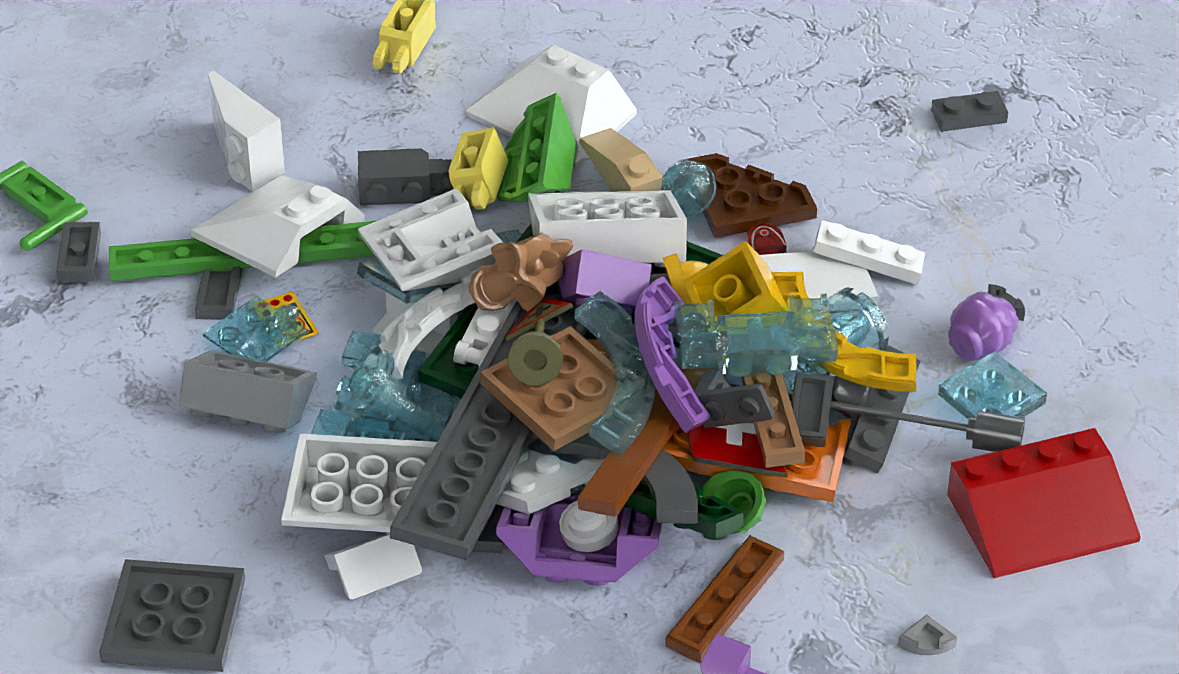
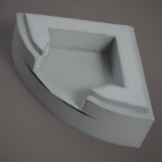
[898,615,957,655]

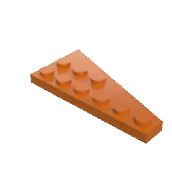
[610,417,851,503]

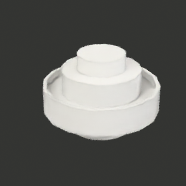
[559,500,619,552]

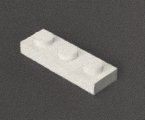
[813,220,925,285]

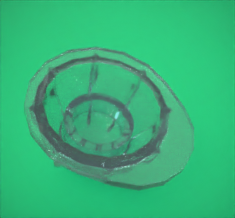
[661,159,716,217]

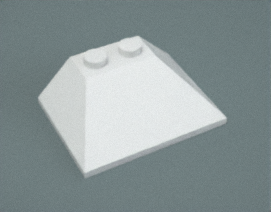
[465,45,637,169]
[190,175,365,278]
[358,188,503,291]

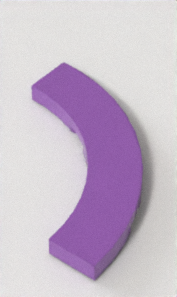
[635,276,710,433]

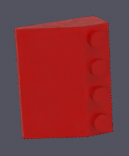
[947,428,1141,578]

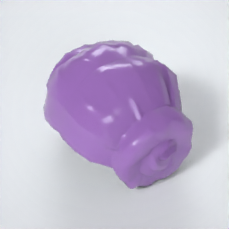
[948,292,1019,361]

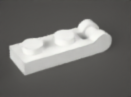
[453,299,517,368]

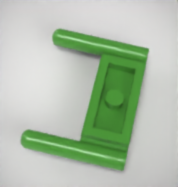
[0,161,88,251]

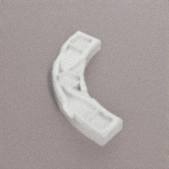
[362,270,476,389]

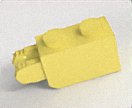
[372,0,436,74]
[449,127,508,211]

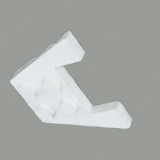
[496,433,604,515]

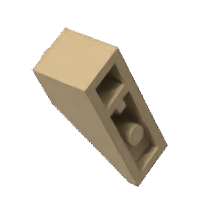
[579,128,663,192]

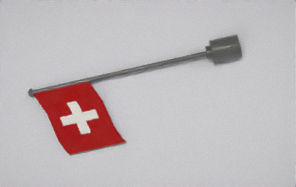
[688,383,1025,478]

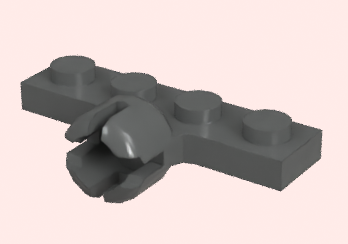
[831,345,920,473]

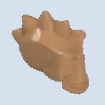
[469,232,573,311]

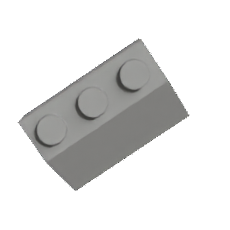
[179,350,317,432]

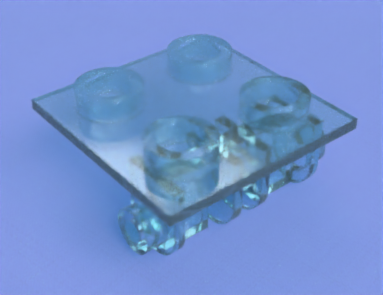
[203,296,308,362]

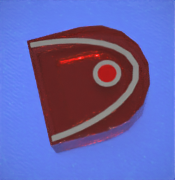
[747,224,787,255]

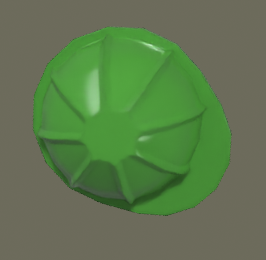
[703,470,766,534]

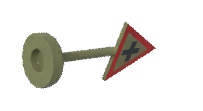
[505,298,573,386]

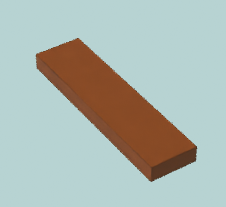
[665,535,784,663]

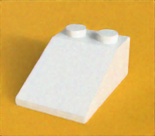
[208,70,285,192]

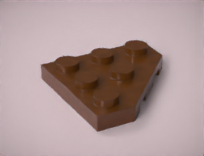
[683,153,817,238]

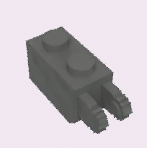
[358,148,453,205]

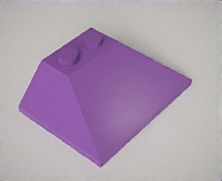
[496,493,663,586]

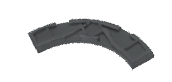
[550,425,698,524]

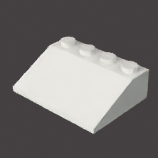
[528,190,687,267]
[281,434,437,532]

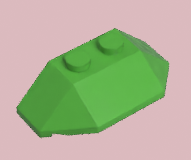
[497,93,576,202]

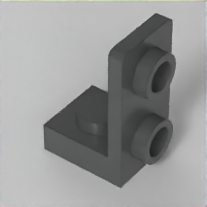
[694,368,775,428]

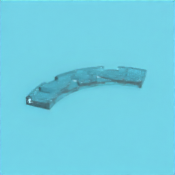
[574,291,655,456]

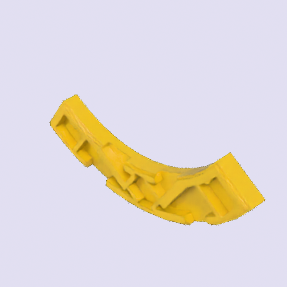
[771,272,916,392]

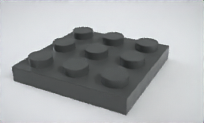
[99,559,245,672]

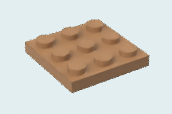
[480,326,645,451]

